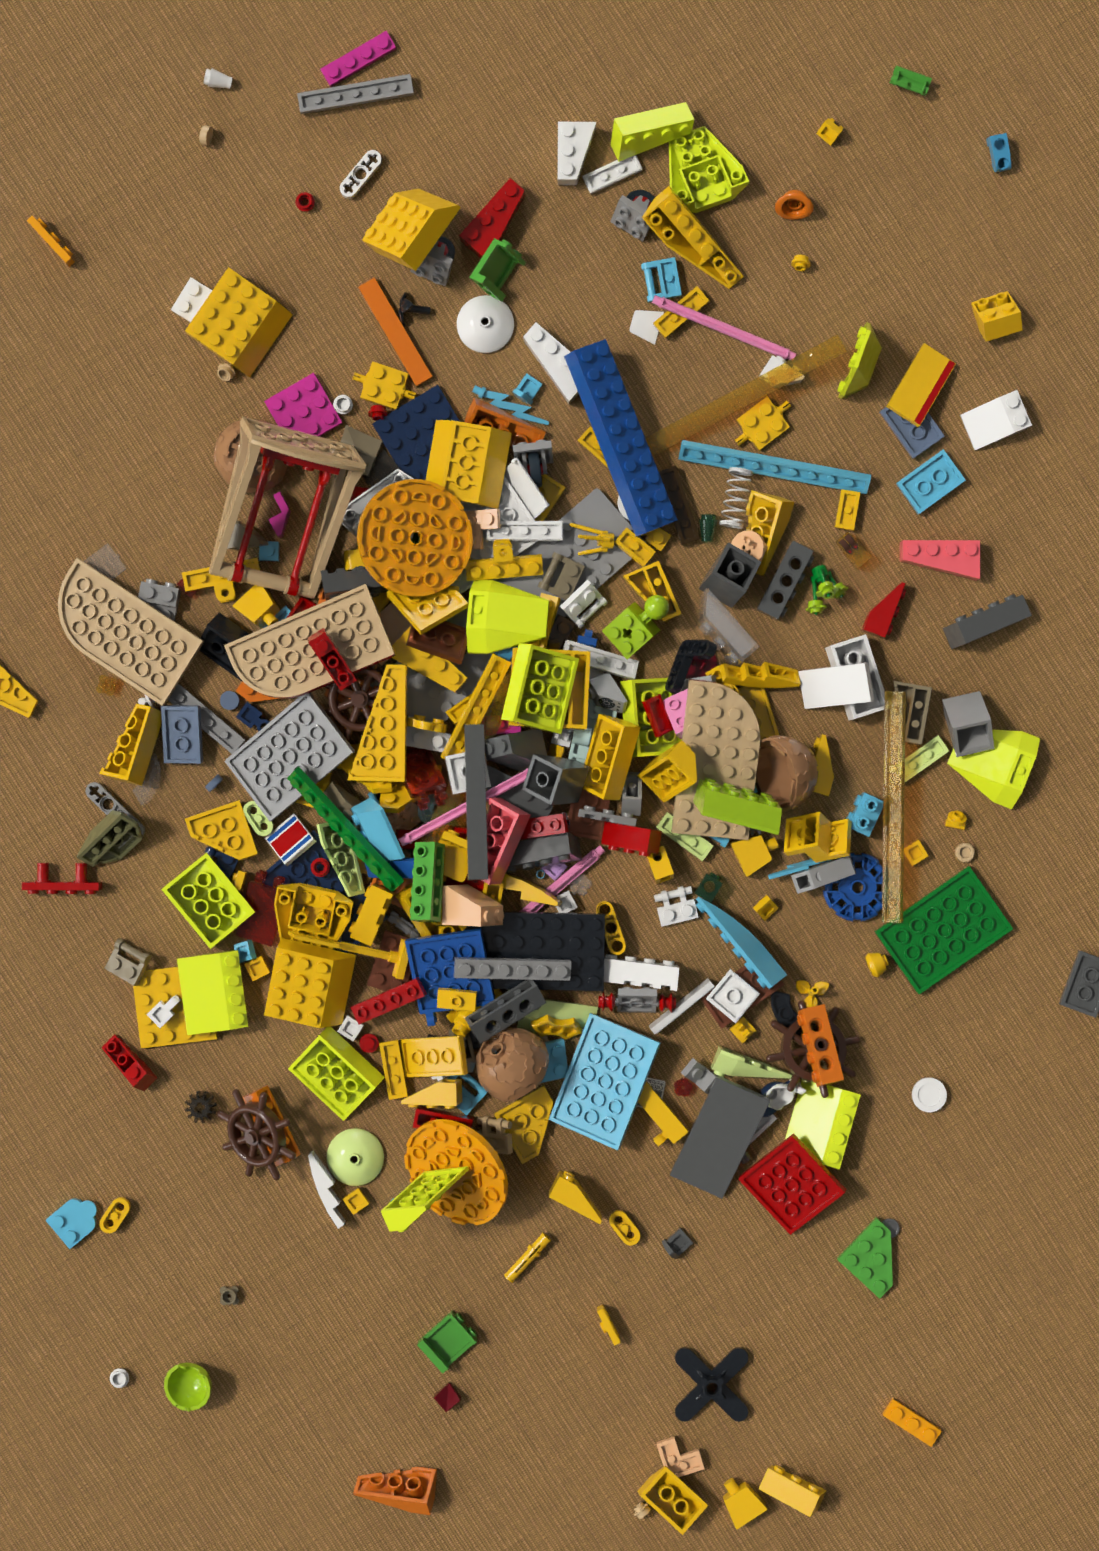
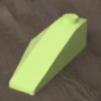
[517,998,598,1034]

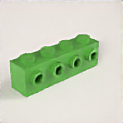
[410,842,445,922]

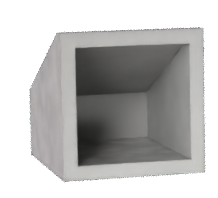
[942,691,994,757]

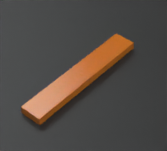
[358,277,433,387]

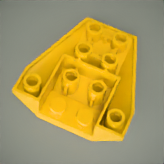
[274,883,354,950]

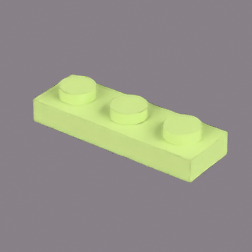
[891,735,949,784]
[656,812,713,861]

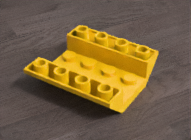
[426,420,512,509]

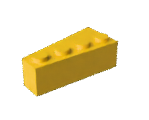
[391,626,468,693]
[99,704,162,786]

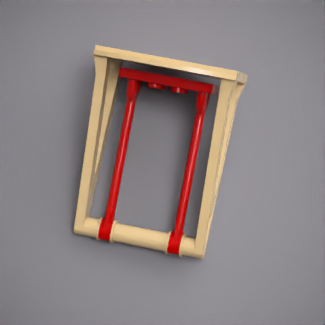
[209,416,366,599]

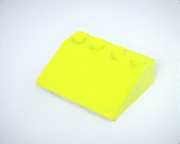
[501,643,579,734]
[620,678,682,757]
[161,852,255,949]
[177,950,249,1035]
[288,1026,385,1121]
[785,1080,861,1169]
[381,1166,469,1232]

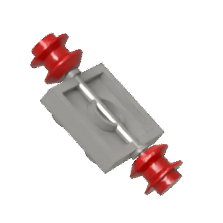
[598,987,676,1013]

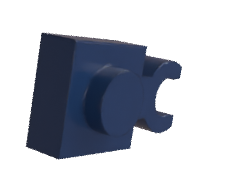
[236,702,270,731]

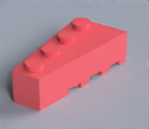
[900,540,980,581]
[482,797,531,885]

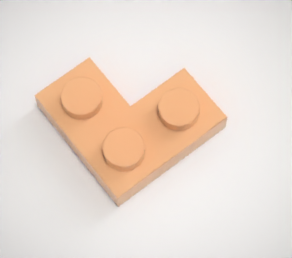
[465,509,501,550]
[656,1437,705,1478]

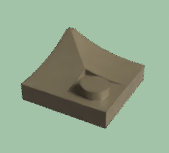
[341,425,384,478]

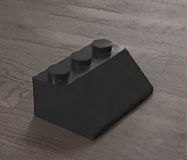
[199,612,249,681]

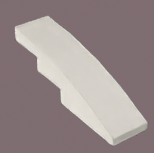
[308,1151,346,1229]

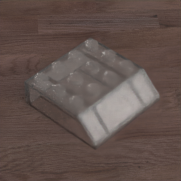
[698,587,759,666]

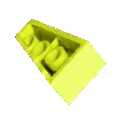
[610,102,694,162]

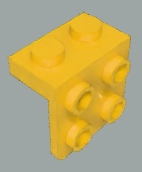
[439,830,468,882]

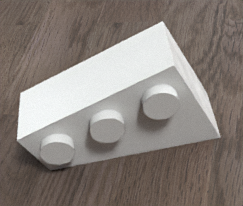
[557,122,597,185]

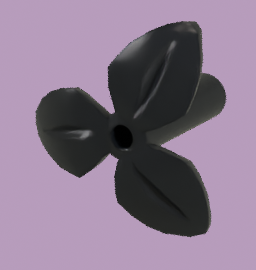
[399,292,431,326]

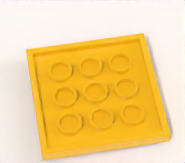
[133,966,218,1048]

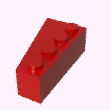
[459,178,525,259]

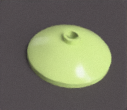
[327,1128,384,1186]

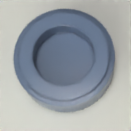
[220,691,240,710]
[205,774,223,792]

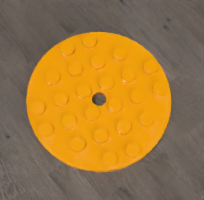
[357,479,473,597]
[404,1119,508,1225]

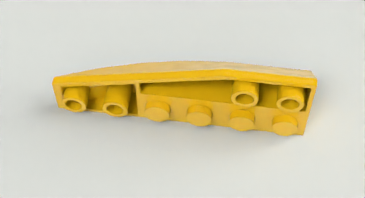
[642,186,744,289]

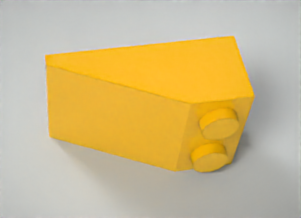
[549,1170,602,1224]

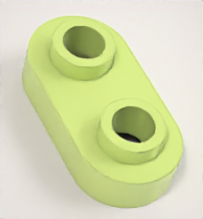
[243,801,274,836]

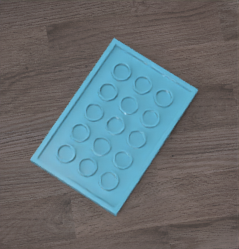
[549,1013,661,1151]

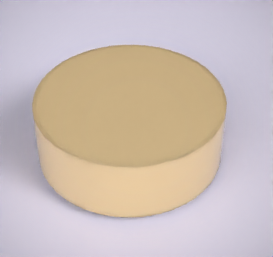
[199,125,213,146]
[955,843,975,862]

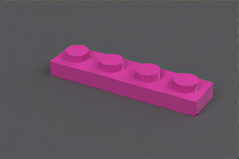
[320,30,396,88]

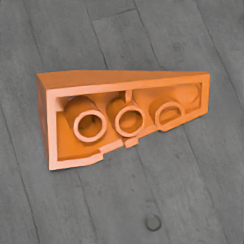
[464,397,546,447]
[353,1467,437,1515]

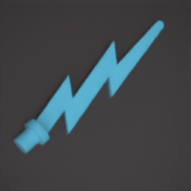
[472,385,550,425]
[768,858,831,879]

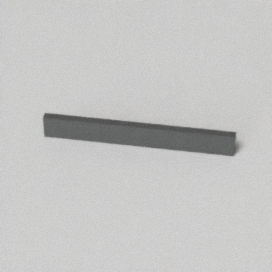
[464,724,488,880]

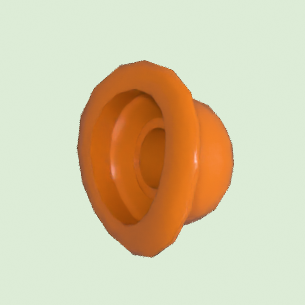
[775,190,814,220]

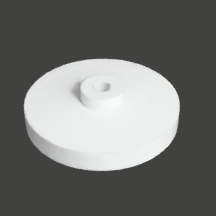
[912,1077,947,1112]

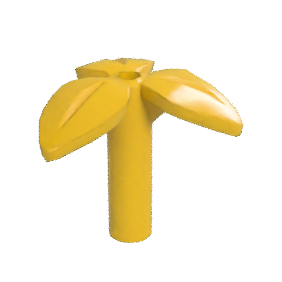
[796,980,829,1008]

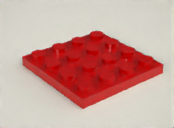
[738,1133,847,1235]

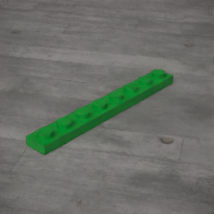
[287,767,404,892]

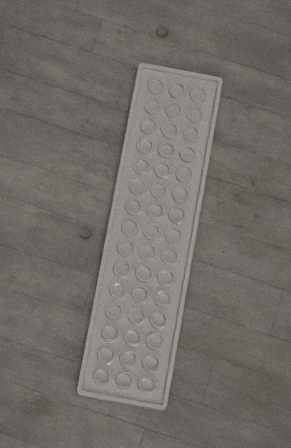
[370,488,646,728]

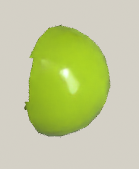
[164,1362,212,1412]

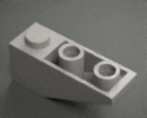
[791,856,856,894]

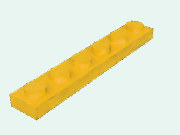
[441,653,511,759]

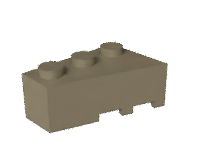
[894,681,932,745]

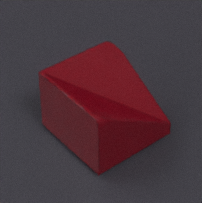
[434,1382,461,1412]

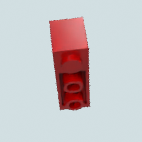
[861,582,907,639]
[308,628,357,691]
[102,1034,157,1091]

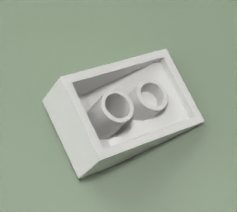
[960,390,1032,450]

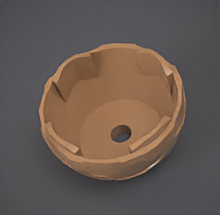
[213,419,289,493]
[756,735,818,812]
[476,1027,549,1102]

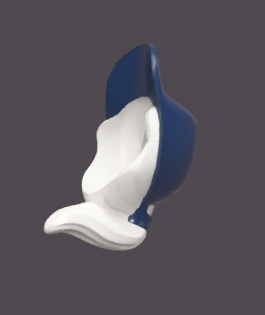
[760,1079,806,1117]

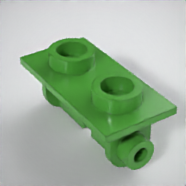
[889,65,932,95]

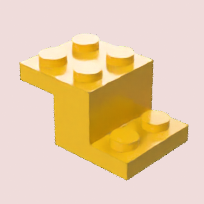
[784,812,852,863]

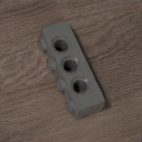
[756,541,814,621]
[464,980,546,1044]

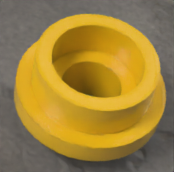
[791,255,811,271]

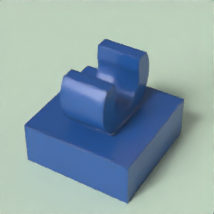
[577,629,597,648]

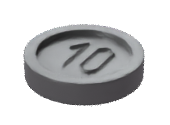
[882,1218,899,1238]

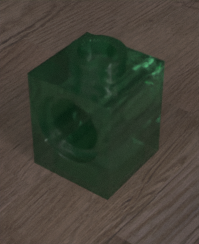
[694,872,723,903]

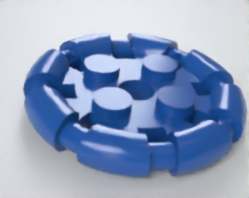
[823,853,892,922]

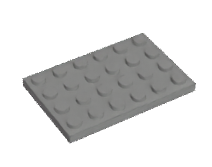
[225,692,355,822]

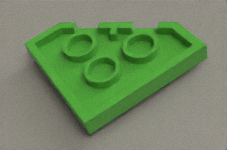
[837,1217,893,1299]

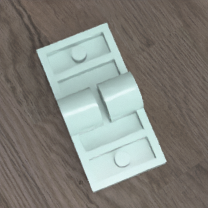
[568,698,617,764]

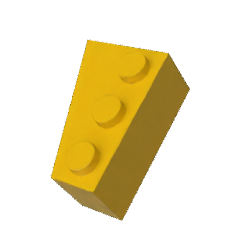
[759,1465,827,1517]

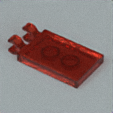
[403,746,448,810]
[236,869,285,947]

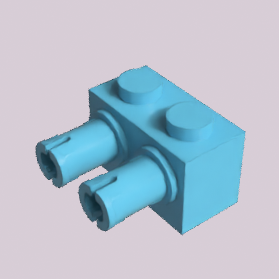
[846,792,885,837]

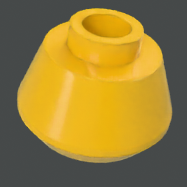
[865,953,889,978]

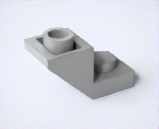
[681,1058,716,1094]

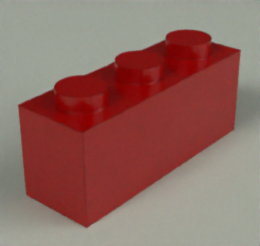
[601,821,662,857]
[412,1106,474,1129]

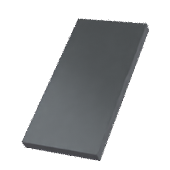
[670,1075,770,1199]

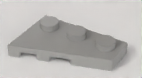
[578,806,637,826]

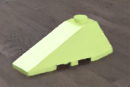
[317,823,365,897]
[711,1046,792,1079]

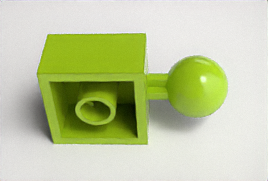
[602,595,669,659]

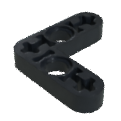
[665,640,717,695]

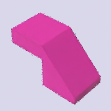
[268,492,291,538]

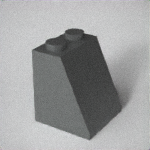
[699,542,761,608]
[484,729,547,772]
[522,754,590,805]

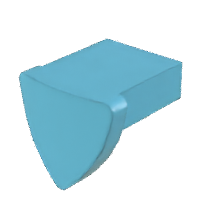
[512,373,543,405]

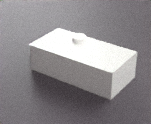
[825,634,890,721]

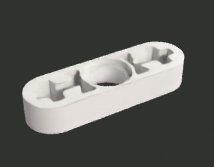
[340,150,382,199]

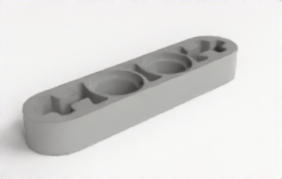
[85,782,145,836]

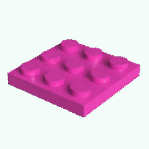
[264,373,343,437]

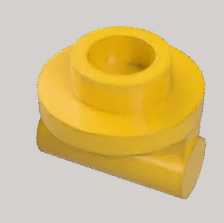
[945,810,967,830]

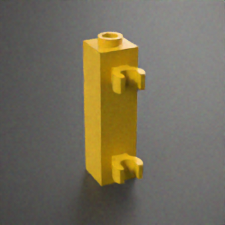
[638,1081,688,1146]

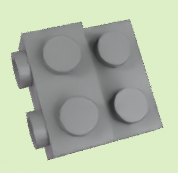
[138,579,181,621]

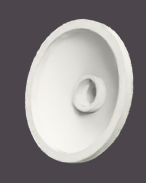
[457,295,514,353]

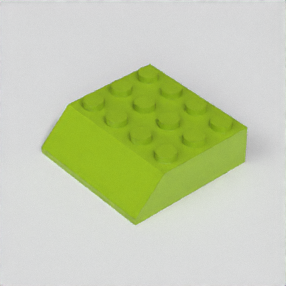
[693,778,782,835]

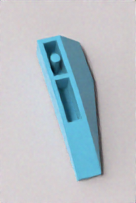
[696,897,787,989]

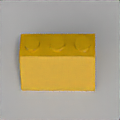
[637,1466,708,1535]

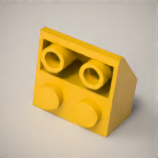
[971,291,1022,342]

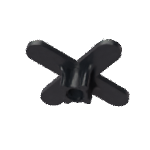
[675,1347,748,1422]

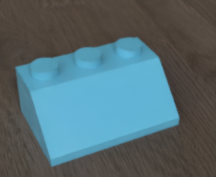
[351,798,405,861]

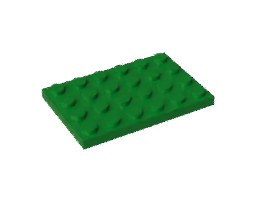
[874,866,1013,995]

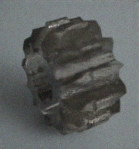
[184,1090,218,1123]

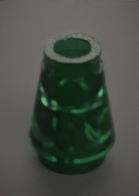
[699,514,718,542]

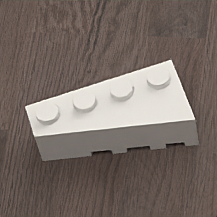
[523,322,579,405]
[604,954,679,991]

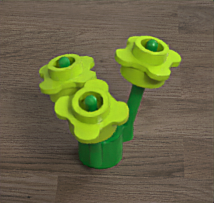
[805,565,849,615]

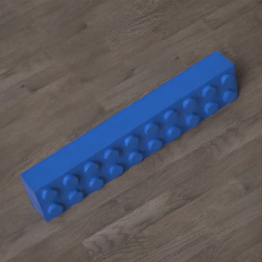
[564,339,677,537]

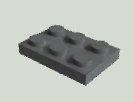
[1059,950,1099,1018]

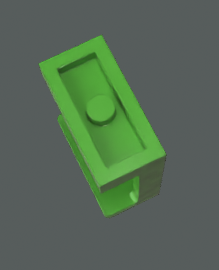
[469,238,526,302]
[417,1310,478,1374]

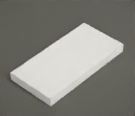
[798,662,874,709]

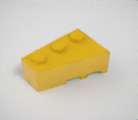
[623,561,681,623]
[349,883,396,946]

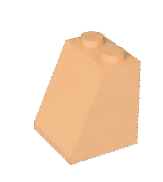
[442,884,504,927]

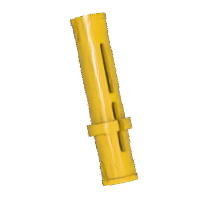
[504,1232,551,1283]

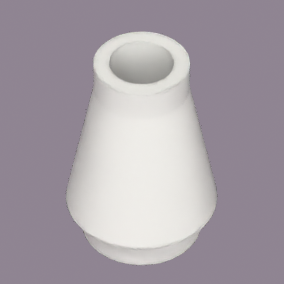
[203,68,233,89]

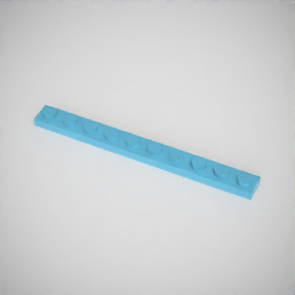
[678,440,871,494]

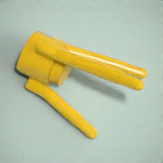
[569,523,614,556]

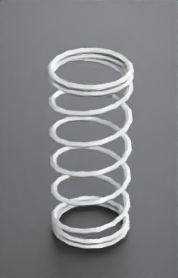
[719,467,753,529]

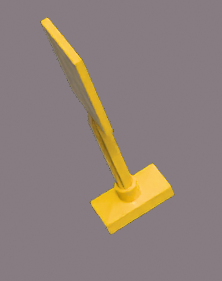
[288,930,408,980]

